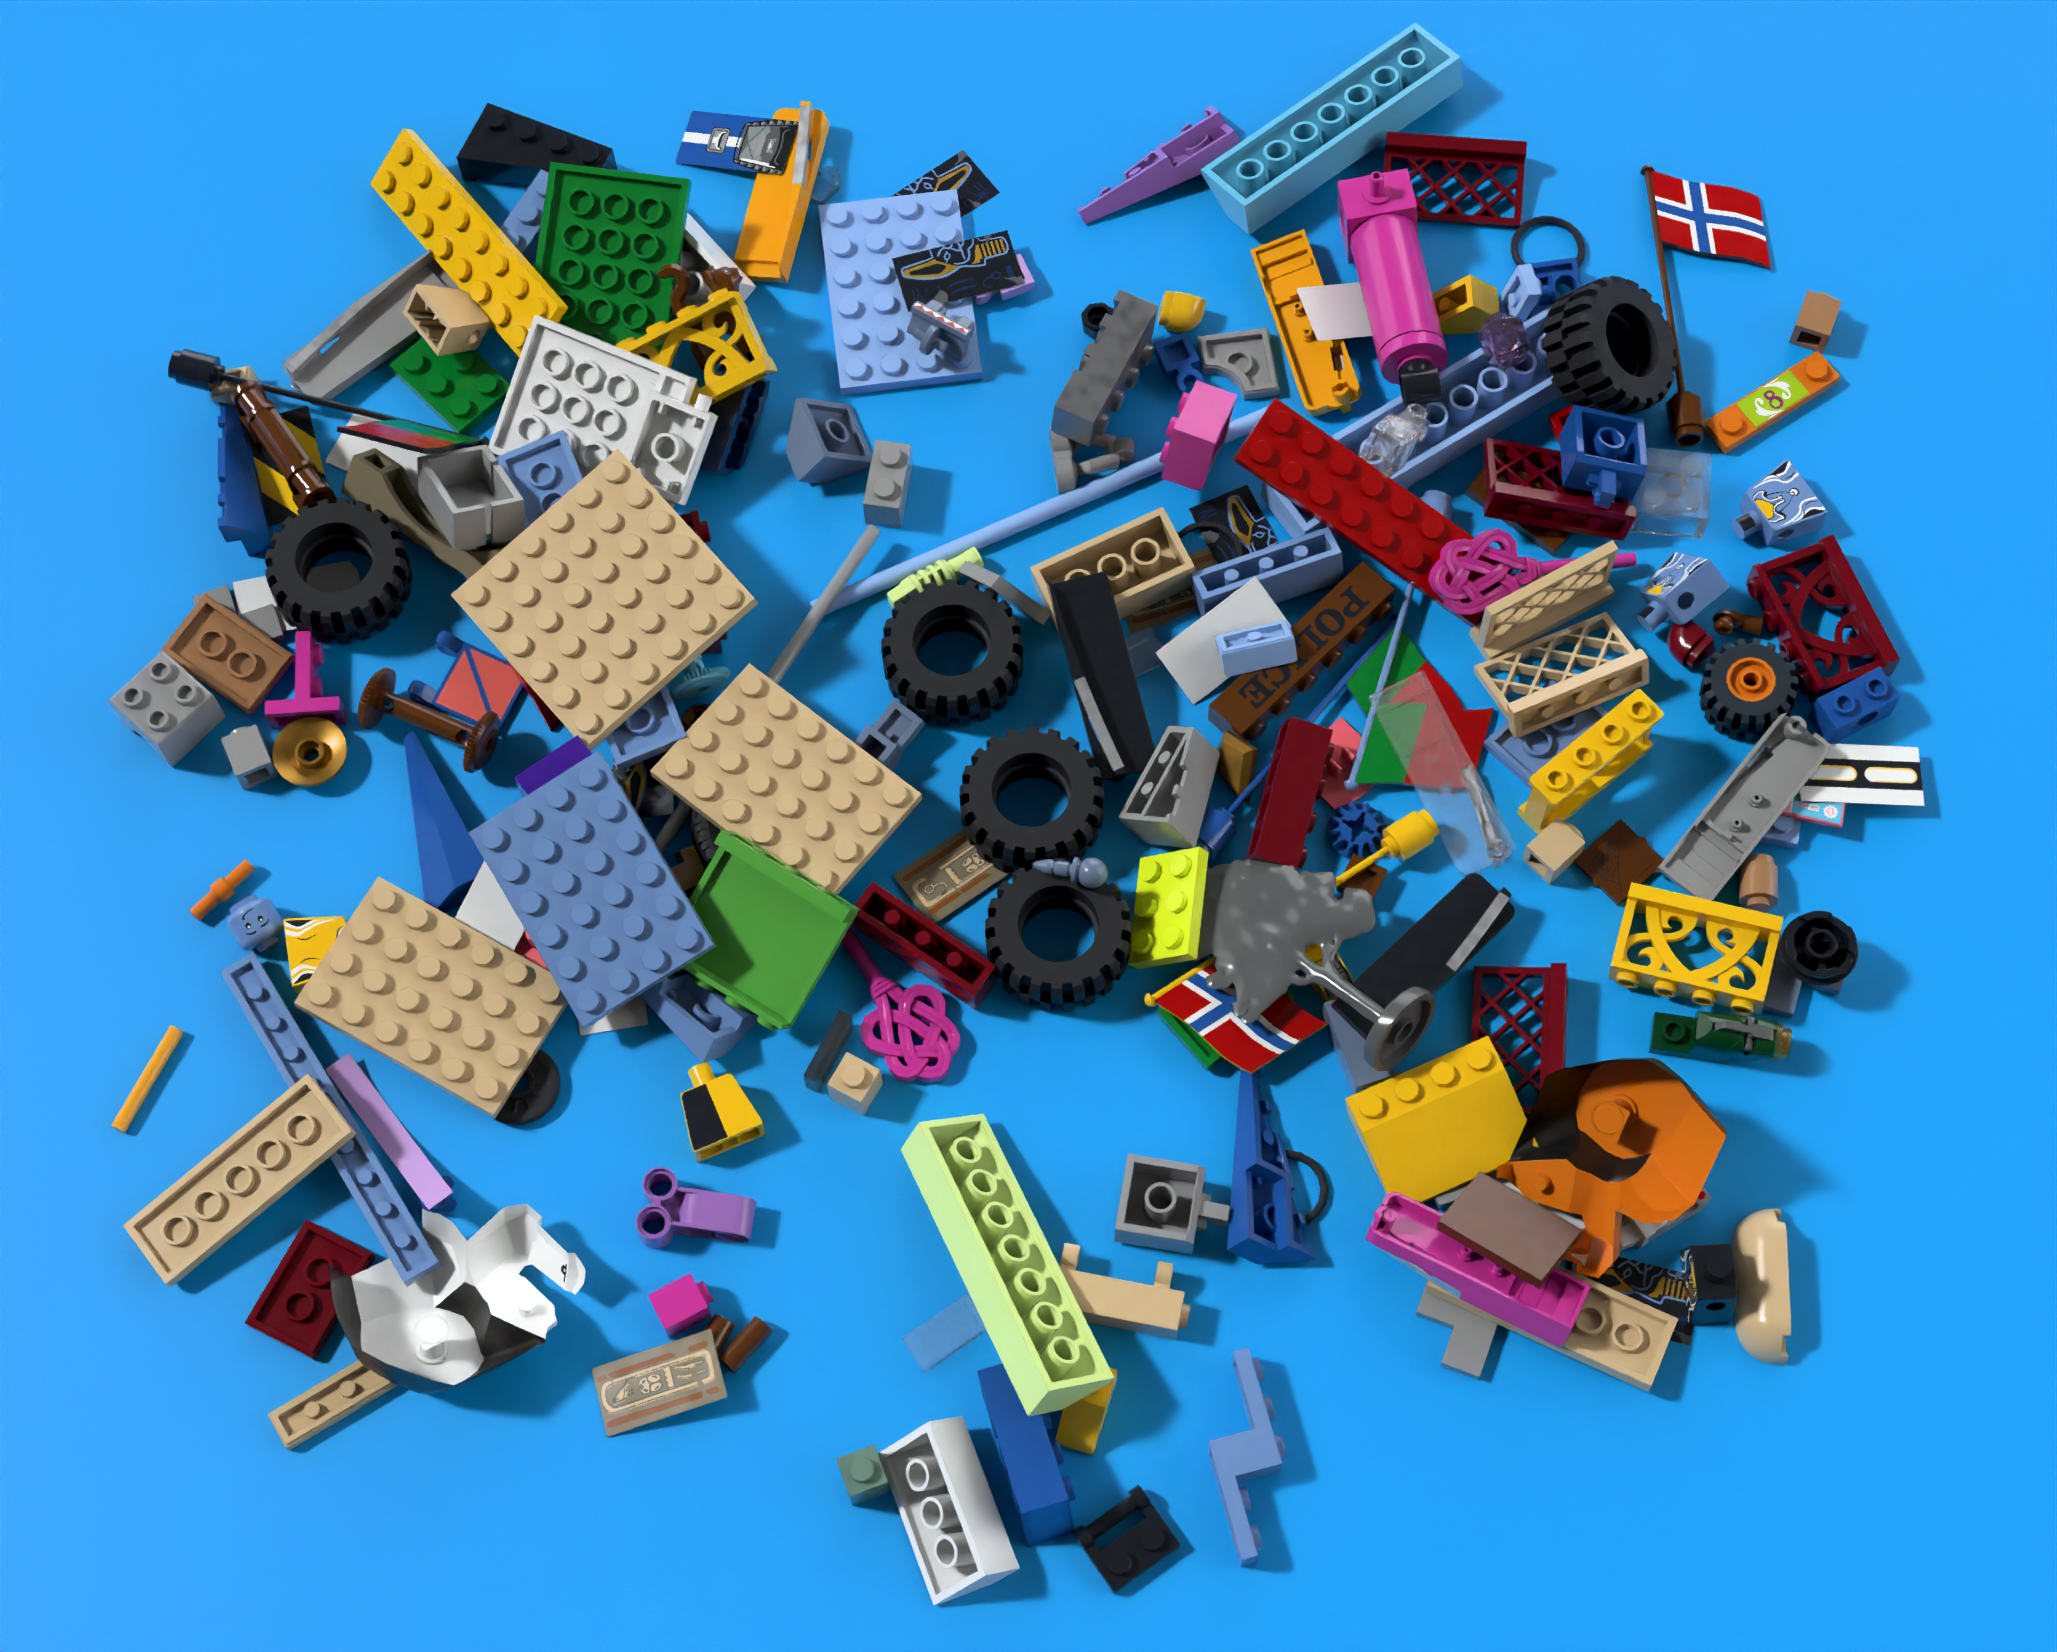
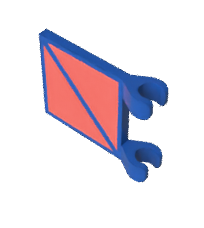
[408,630,524,731]

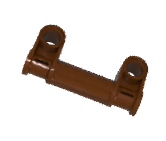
[231,380,337,509]

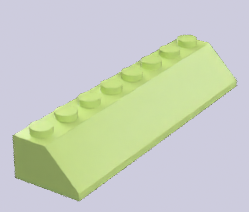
[900,1114,1114,1417]

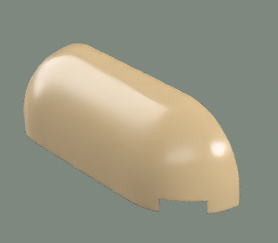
[1732,1209,1791,1365]

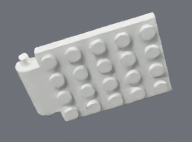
[488,315,718,508]

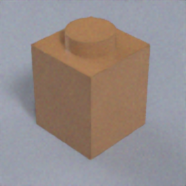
[1789,290,1842,354]

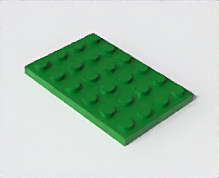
[535,162,692,360]

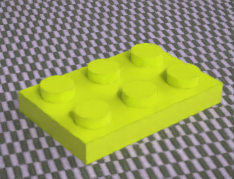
[1128,847,1209,969]

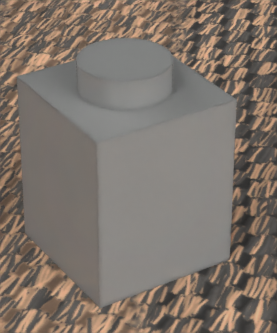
[221,724,279,790]

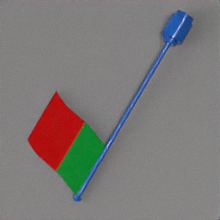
[1184,614,1464,860]

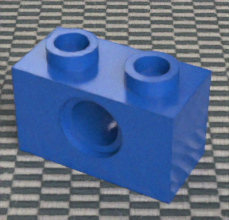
[1808,667,1901,744]

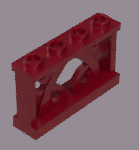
[1746,535,1900,703]

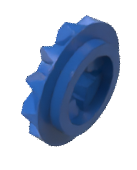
[1327,800,1387,859]

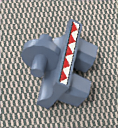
[907,299,975,362]

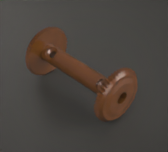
[358,667,501,773]

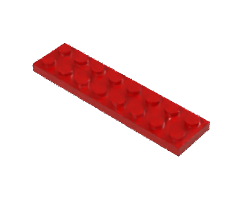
[1232,398,1513,628]

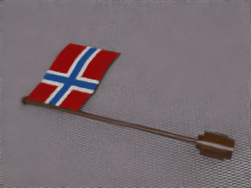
[1640,165,1771,448]

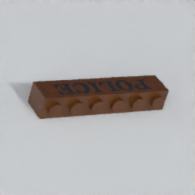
[1208,561,1395,742]

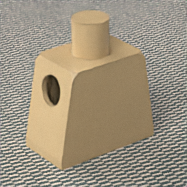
[403,284,493,356]

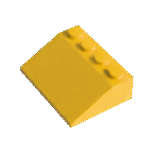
[1345,1036,1538,1204]

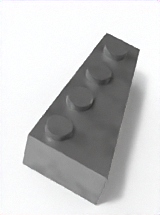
[1050,289,1158,447]

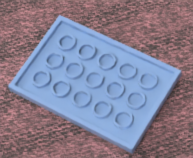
[818,189,982,395]

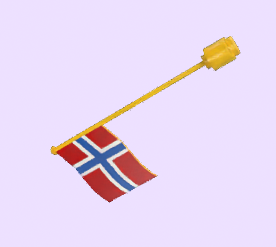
[1144,809,1439,1074]

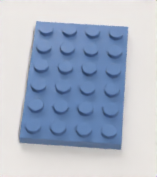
[469,751,716,1028]

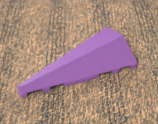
[1077,105,1240,224]

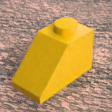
[1433,274,1501,335]
[1055,1367,1117,1456]

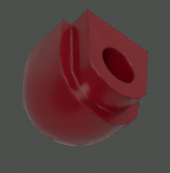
[1667,620,1715,669]

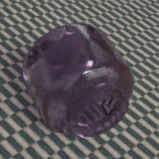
[1478,312,1531,369]

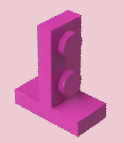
[265,631,347,729]

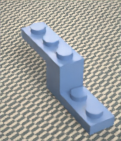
[1207,1347,1287,1567]

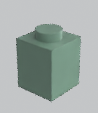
[836,1444,891,1506]

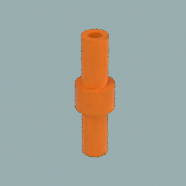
[189,859,256,921]

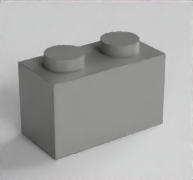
[863,440,913,528]

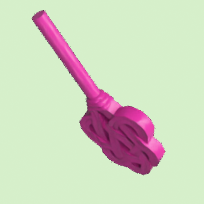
[1428,529,1637,615]
[841,927,961,1083]

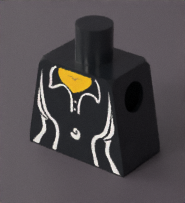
[1680,1243,1738,1325]

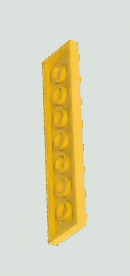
[370,128,568,358]

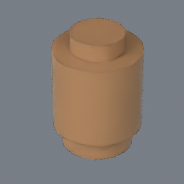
[1739,853,1778,913]

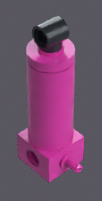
[1337,168,1449,407]

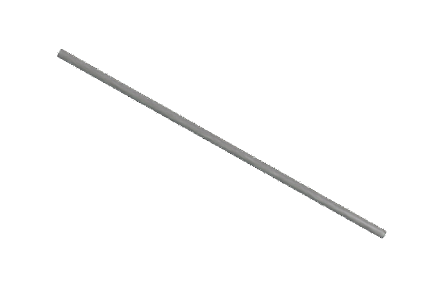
[654,524,881,854]

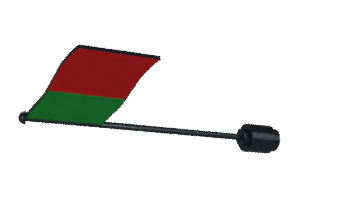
[168,349,490,454]

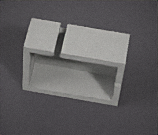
[417,444,525,551]

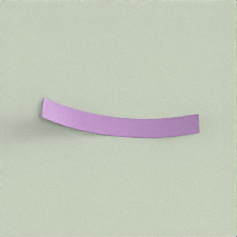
[325,1053,453,1210]

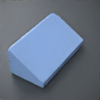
[1214,620,1297,677]

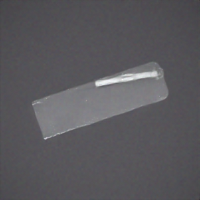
[1368,670,1514,876]

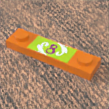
[1705,351,1840,455]

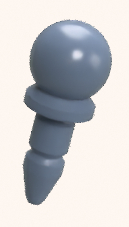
[1033,857,1108,888]

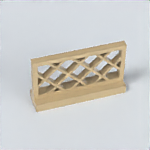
[1469,540,1619,661]
[1474,612,1649,739]

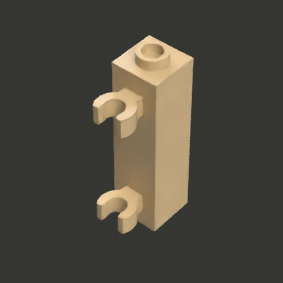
[1060,1243,1191,1339]

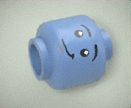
[227,894,284,954]

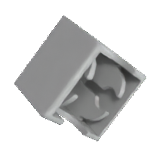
[108,650,226,767]

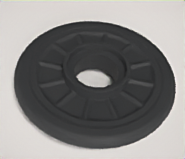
[492,1049,560,1126]

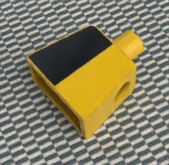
[680,1062,766,1163]

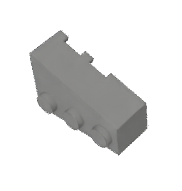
[1118,726,1220,848]

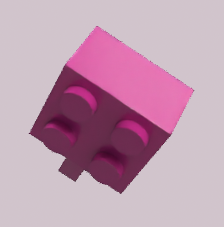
[1159,380,1237,490]

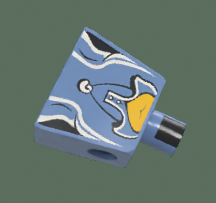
[1731,459,1828,546]
[1637,552,1730,632]

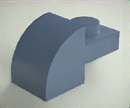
[854,699,925,770]

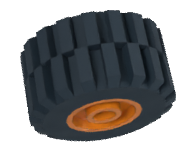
[1699,638,1798,741]

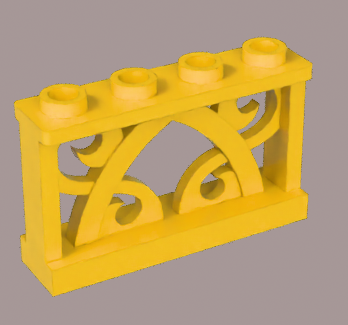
[615,288,778,406]
[1517,689,1664,835]
[1609,882,1784,1016]

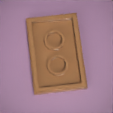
[160,594,295,717]

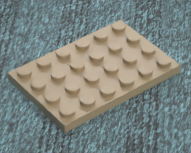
[650,663,922,895]
[294,876,568,1119]

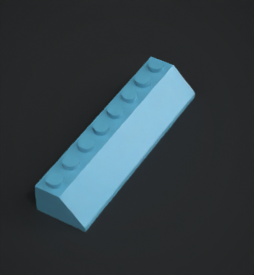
[1201,22,1463,235]

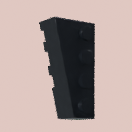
[456,103,618,189]

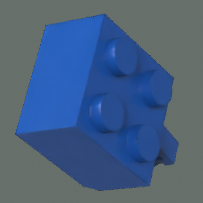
[1559,405,1647,509]

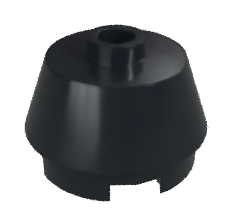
[1780,911,1858,985]

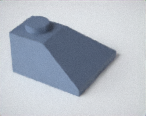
[786,397,872,484]

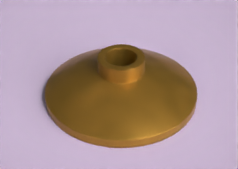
[272,717,348,787]

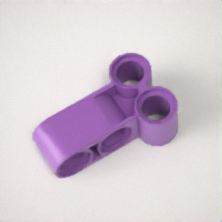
[636,1167,757,1249]

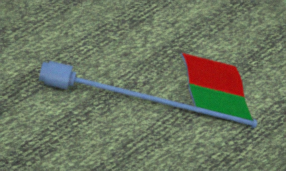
[1344,490,1494,791]

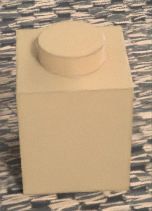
[1522,817,1586,885]
[827,1052,883,1116]

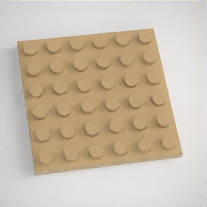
[451,448,758,751]

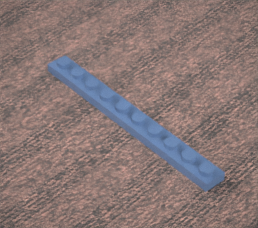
[220,952,442,1287]

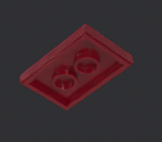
[244,1220,376,1361]

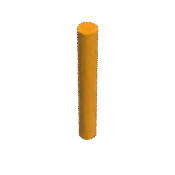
[111,1025,184,1133]

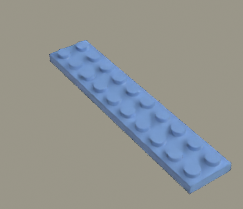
[496,430,687,770]

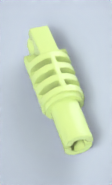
[887,547,984,609]

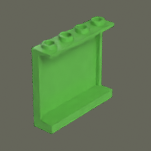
[678,830,860,1031]

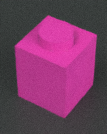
[648,1273,714,1339]

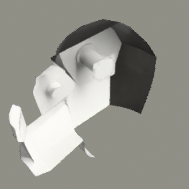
[328,1204,585,1394]

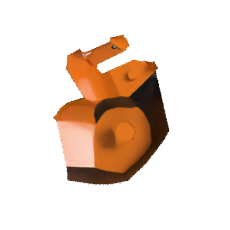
[1496,1058,1726,1278]

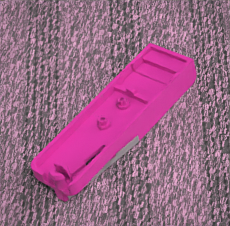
[1365,1192,1592,1346]

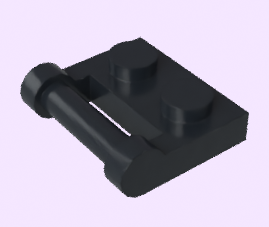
[1072,1485,1180,1594]

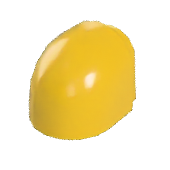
[1158,291,1207,333]

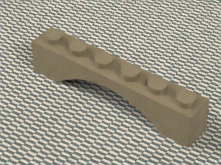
[341,448,510,580]

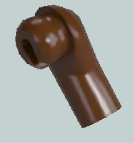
[1713,609,1763,636]

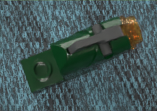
[1649,1011,1792,1065]

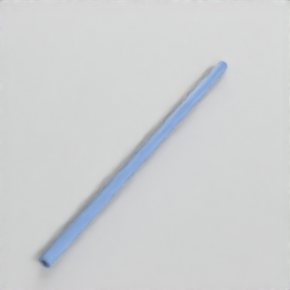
[809,406,1268,615]

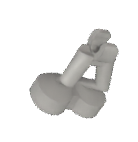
[1049,426,1135,494]

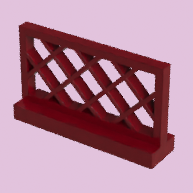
[1383,132,1527,229]
[1483,438,1636,541]
[1471,963,1568,1118]

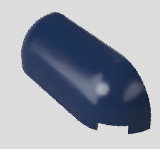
[700,350,770,476]

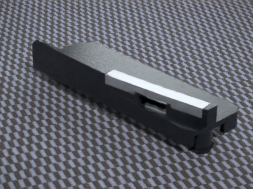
[1047,571,1155,782]
[1331,873,1515,1040]

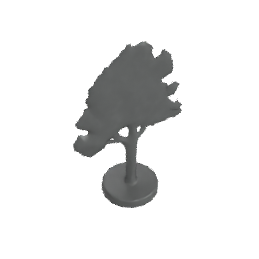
[1192,859,1436,1071]

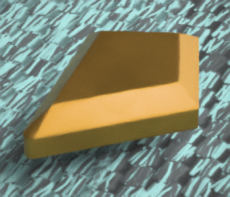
[1216,730,1258,804]

